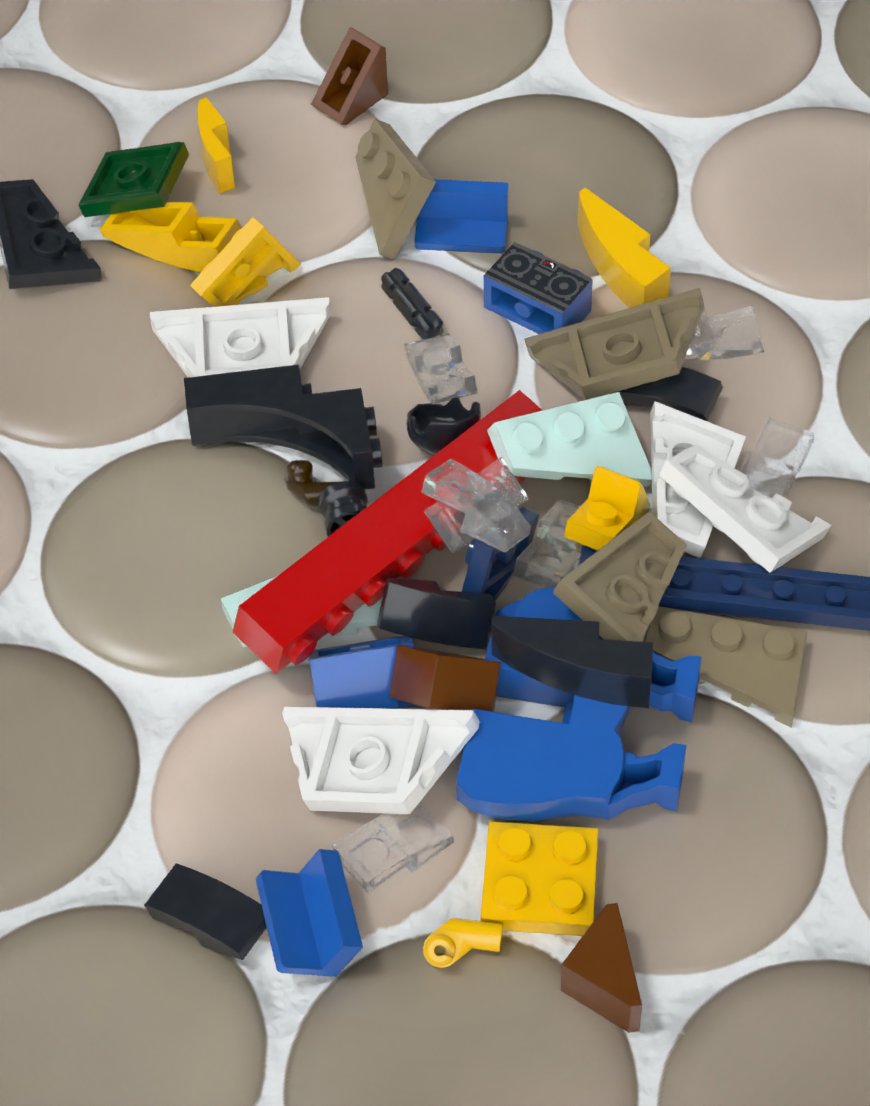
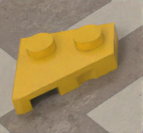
[190,217,301,307]

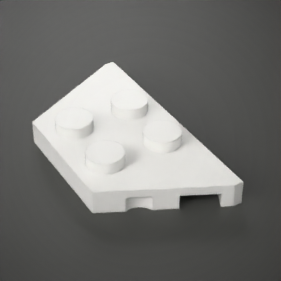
[150,297,330,377]
[282,707,480,814]

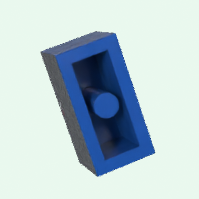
[483,242,593,334]

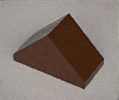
[311,27,388,125]
[389,644,502,712]
[561,903,642,1033]

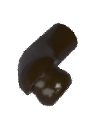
[284,460,342,507]

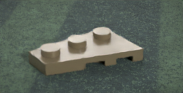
[355,119,436,260]
[553,511,687,642]
[646,606,807,728]

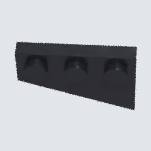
[0,179,101,289]

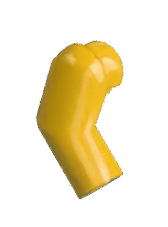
[423,918,503,968]

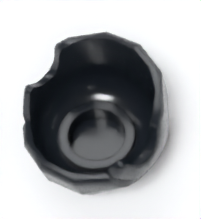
[406,397,481,456]

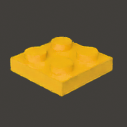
[481,821,598,936]

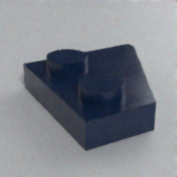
[462,507,540,601]

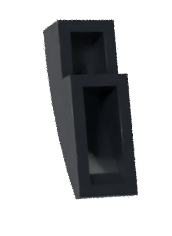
[491,616,653,709]

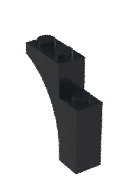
[184,364,383,490]

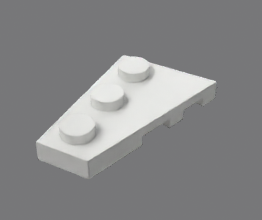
[650,401,746,558]
[658,445,832,573]

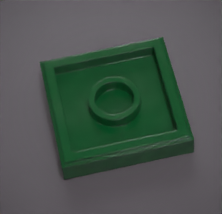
[78,142,189,217]

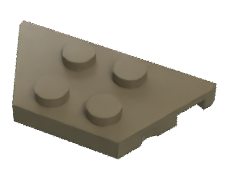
[524,288,705,400]

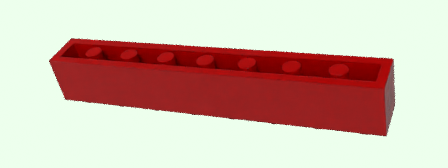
[232,390,543,674]

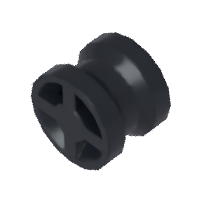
[318,481,368,537]

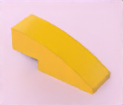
[578,188,671,308]
[100,202,242,272]

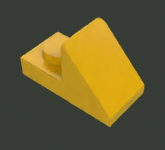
[564,466,650,551]

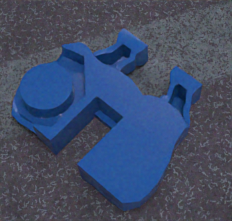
[456,587,702,821]

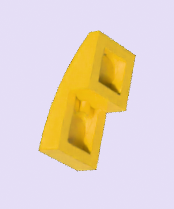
[197,97,235,194]

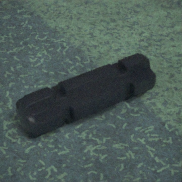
[381,268,444,342]

